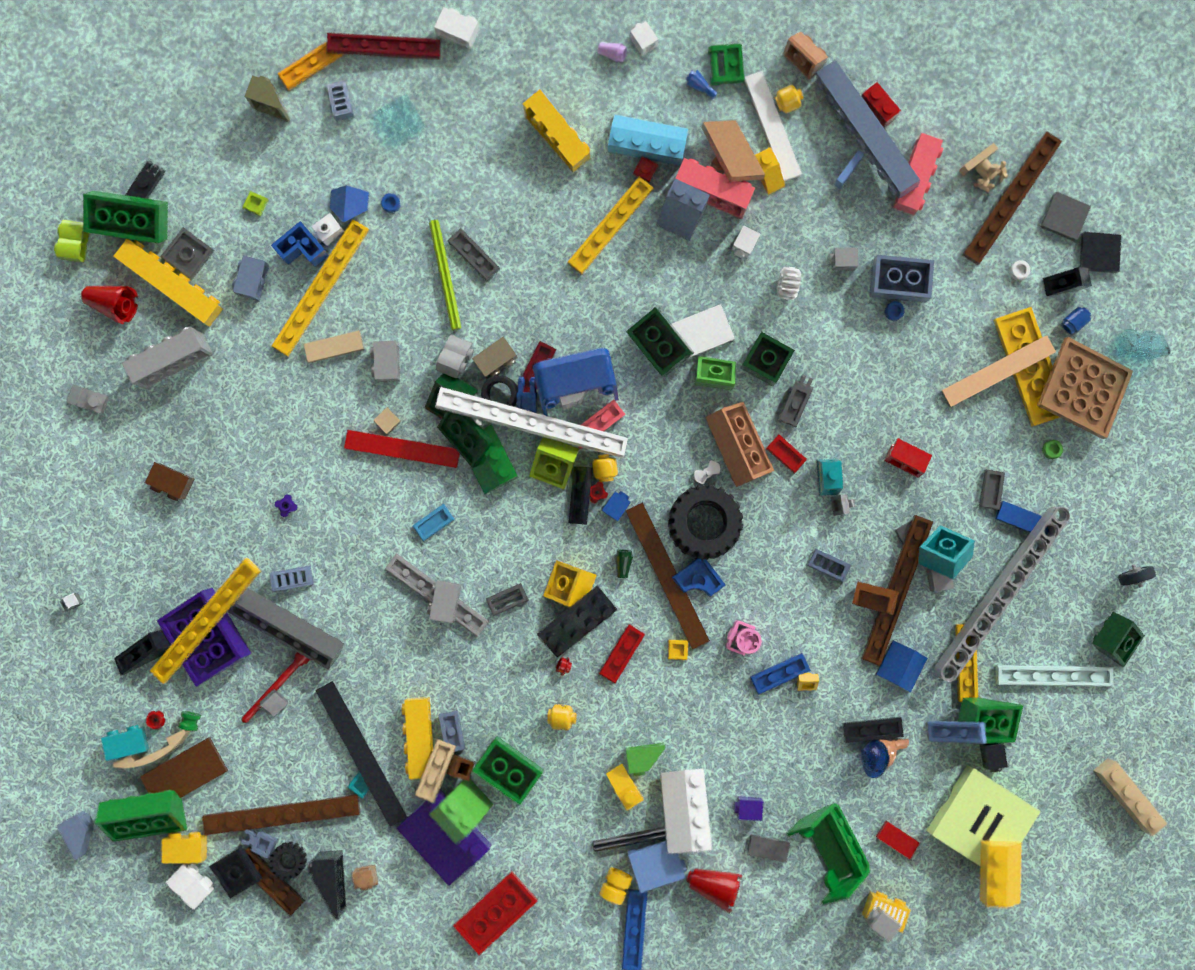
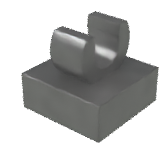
[831,494,856,516]

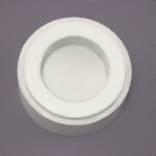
[1009,261,1030,281]

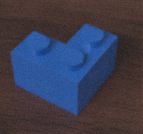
[271,221,329,267]

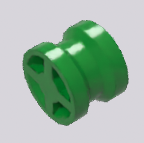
[178,711,201,731]

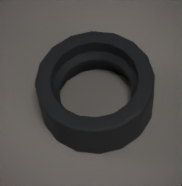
[481,376,518,407]

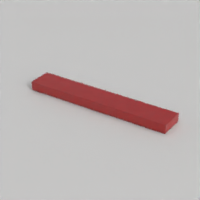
[344,430,460,468]

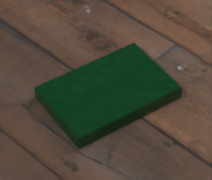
[437,411,493,468]

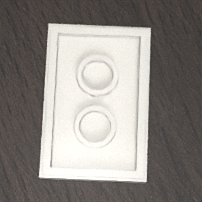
[672,304,735,358]

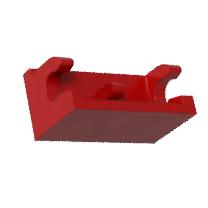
[884,438,932,478]

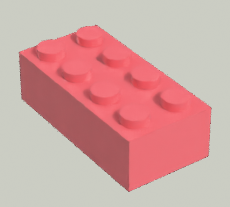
[675,158,755,219]

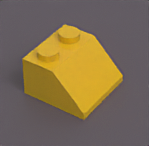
[543,560,597,607]

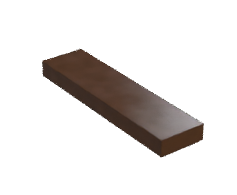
[245,846,305,916]

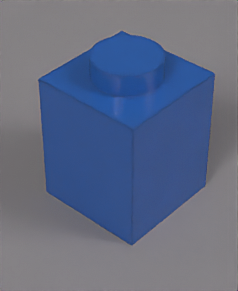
[602,491,631,522]

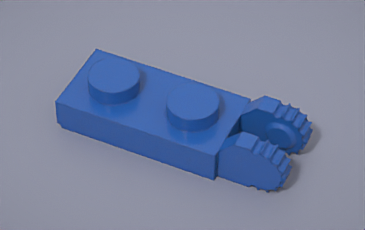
[517,377,537,413]

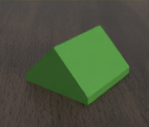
[694,356,736,391]

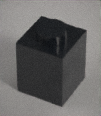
[979,743,1008,772]

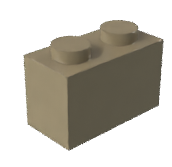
[472,337,518,379]

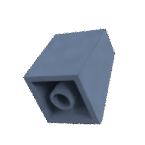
[656,179,710,241]

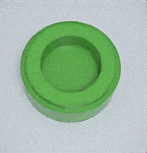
[1042,440,1063,459]

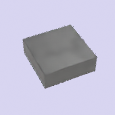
[260,689,288,716]

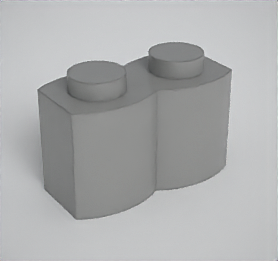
[436,335,474,378]

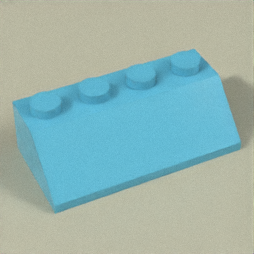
[608,115,688,166]

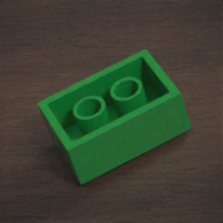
[472,736,544,805]

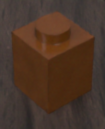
[446,754,475,781]

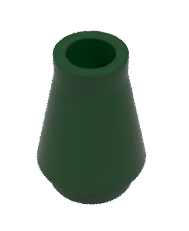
[614,549,633,578]

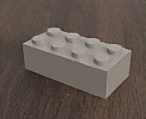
[122,327,213,389]

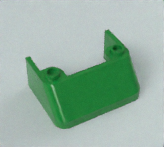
[786,803,870,905]

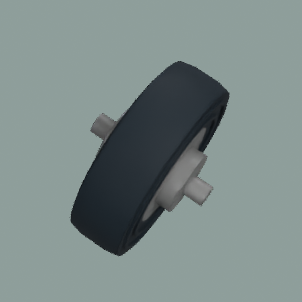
[1118,564,1156,588]

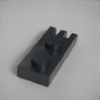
[125,160,166,199]

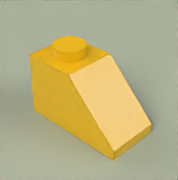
[755,147,785,195]
[606,763,644,811]

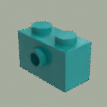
[101,725,149,761]

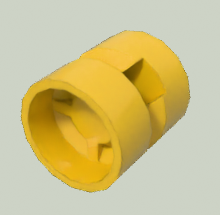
[599,867,633,905]

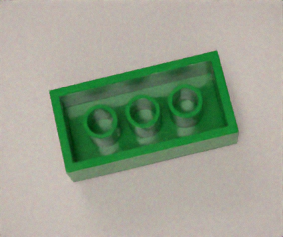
[83,191,168,243]

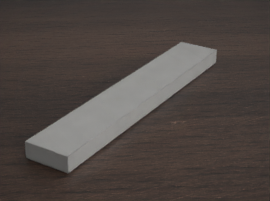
[385,554,489,637]

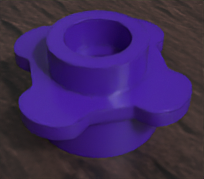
[275,494,298,517]

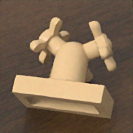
[959,143,1008,192]

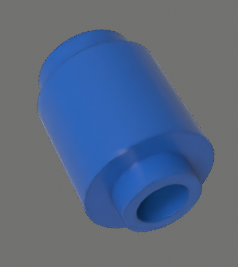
[1061,307,1091,335]

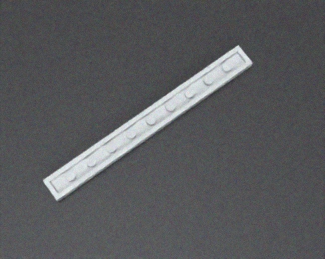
[435,387,628,458]

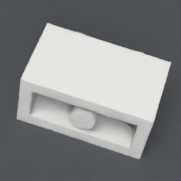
[434,7,480,49]

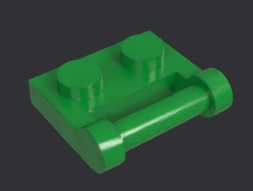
[708,43,745,86]

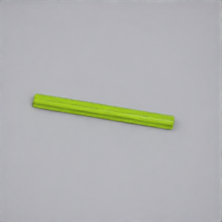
[429,220,461,330]

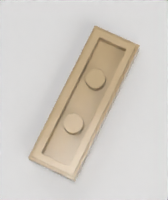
[304,331,364,363]
[415,739,456,803]

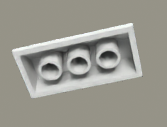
[660,769,712,854]

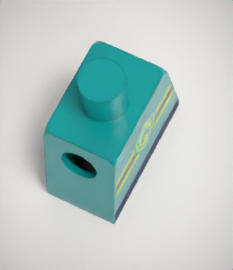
[817,459,843,496]

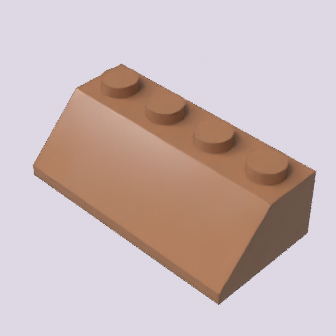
[705,402,774,487]

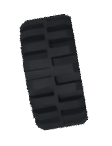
[668,485,743,560]

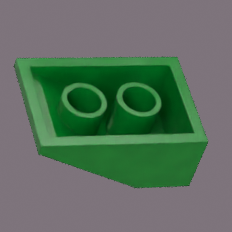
[958,697,1023,744]

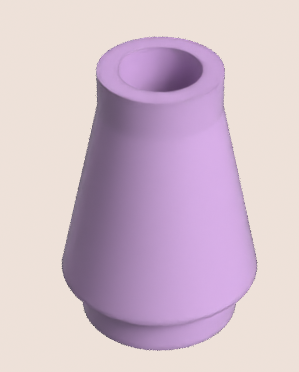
[598,42,627,63]

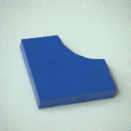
[672,558,725,597]

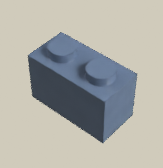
[232,255,270,301]

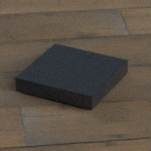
[1080,232,1122,273]
[209,846,263,899]

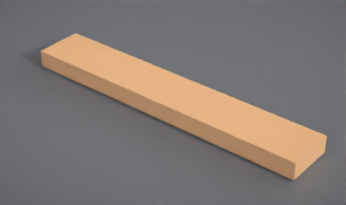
[941,335,1056,407]

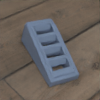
[327,80,354,121]
[807,548,852,583]
[270,566,314,592]

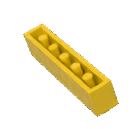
[114,239,223,327]

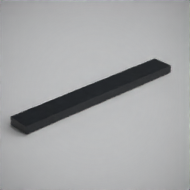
[315,681,407,827]

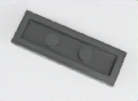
[447,228,500,282]

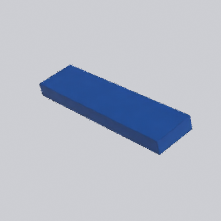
[622,889,648,970]

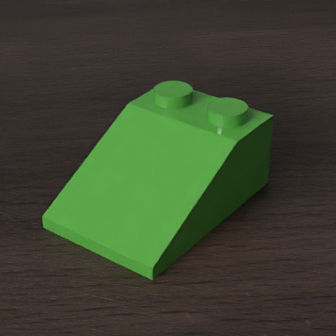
[429,779,494,843]

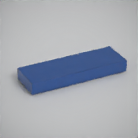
[995,501,1049,535]
[750,653,811,695]

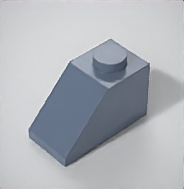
[56,810,94,860]

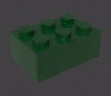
[626,307,694,377]

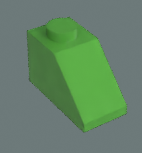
[626,742,665,776]

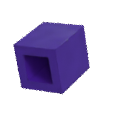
[734,796,763,821]

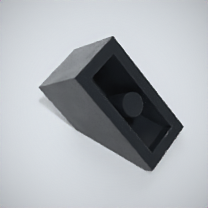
[1042,267,1092,297]

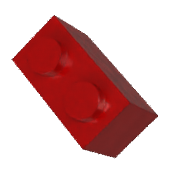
[861,82,901,128]

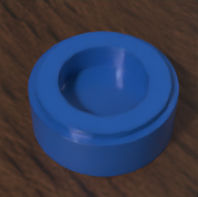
[381,193,401,213]
[884,301,905,321]

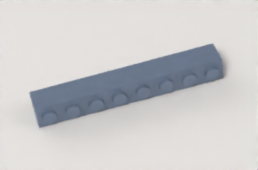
[815,60,920,199]

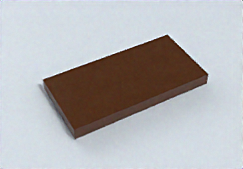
[140,737,228,798]

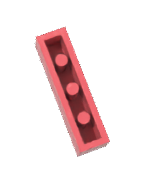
[893,133,943,215]

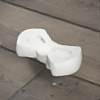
[693,460,721,484]

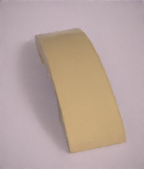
[112,730,191,768]

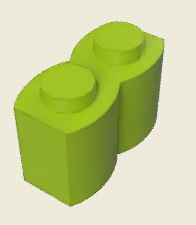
[54,219,90,263]

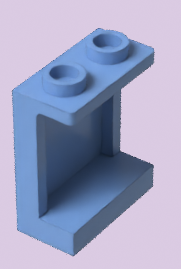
[628,841,687,893]

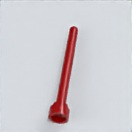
[241,652,310,723]

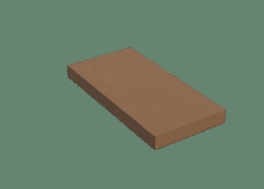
[701,120,765,182]

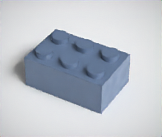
[869,255,934,303]

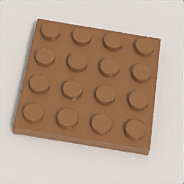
[1037,337,1133,439]

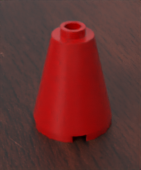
[81,286,138,324]
[686,868,743,914]

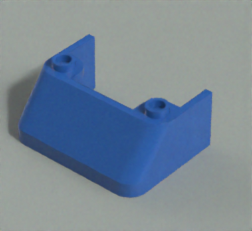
[533,348,619,416]

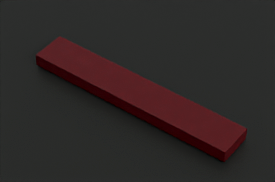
[326,33,441,60]

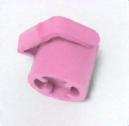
[725,620,762,656]

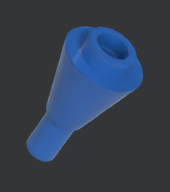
[685,69,718,99]

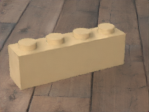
[1093,758,1167,836]

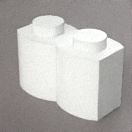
[166,863,214,909]

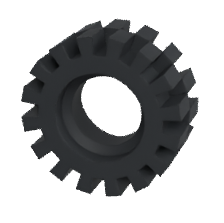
[269,841,307,881]

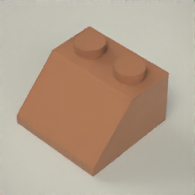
[783,32,828,80]

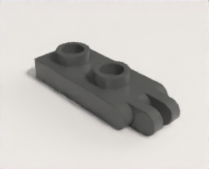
[778,374,814,427]

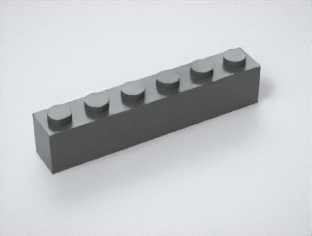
[228,588,344,670]

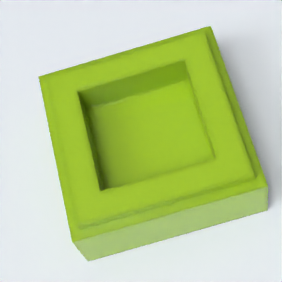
[242,191,268,217]

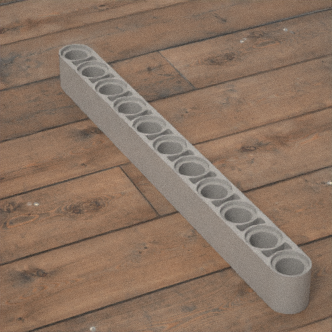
[934,507,1070,682]

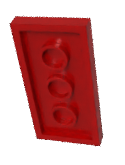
[453,870,538,955]

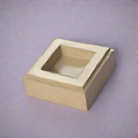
[374,407,401,434]

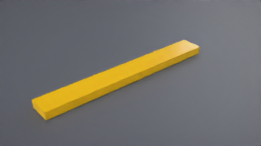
[272,219,369,357]
[150,558,261,684]

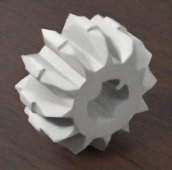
[777,267,801,300]

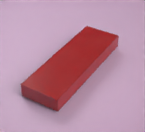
[599,624,645,684]

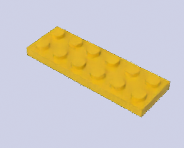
[993,307,1060,427]

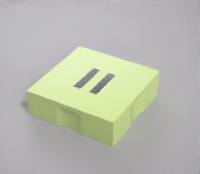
[926,765,1041,866]

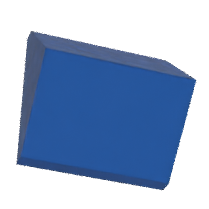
[876,640,928,692]

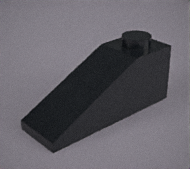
[114,631,171,675]

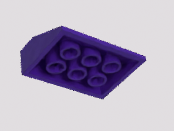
[156,588,252,687]
[396,789,492,886]

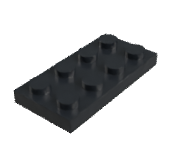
[537,585,617,658]

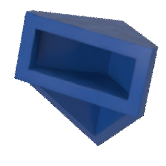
[330,185,369,223]

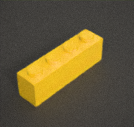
[401,697,433,779]

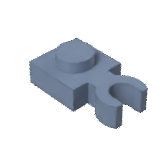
[241,829,278,859]

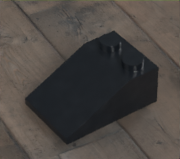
[309,850,347,920]

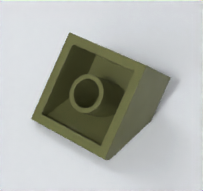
[244,75,290,122]

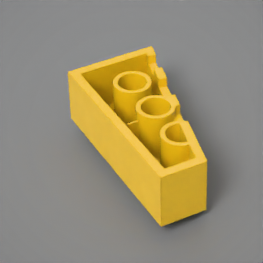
[523,89,590,172]

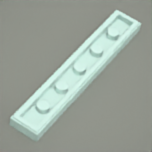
[996,665,1113,687]

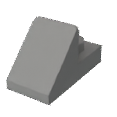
[66,385,109,414]

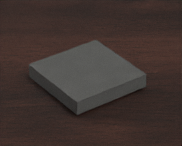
[1040,191,1091,242]
[160,227,215,280]

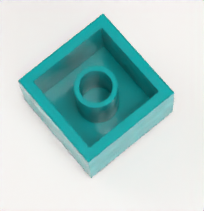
[918,525,975,580]

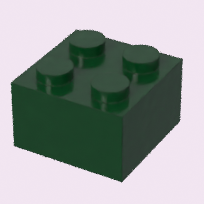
[740,331,795,387]

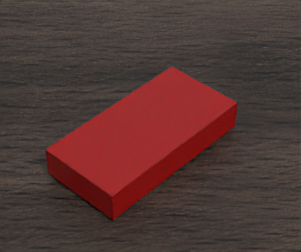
[766,434,807,474]
[876,820,920,859]

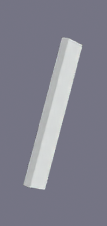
[744,71,802,182]

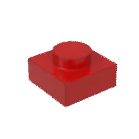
[633,157,658,183]

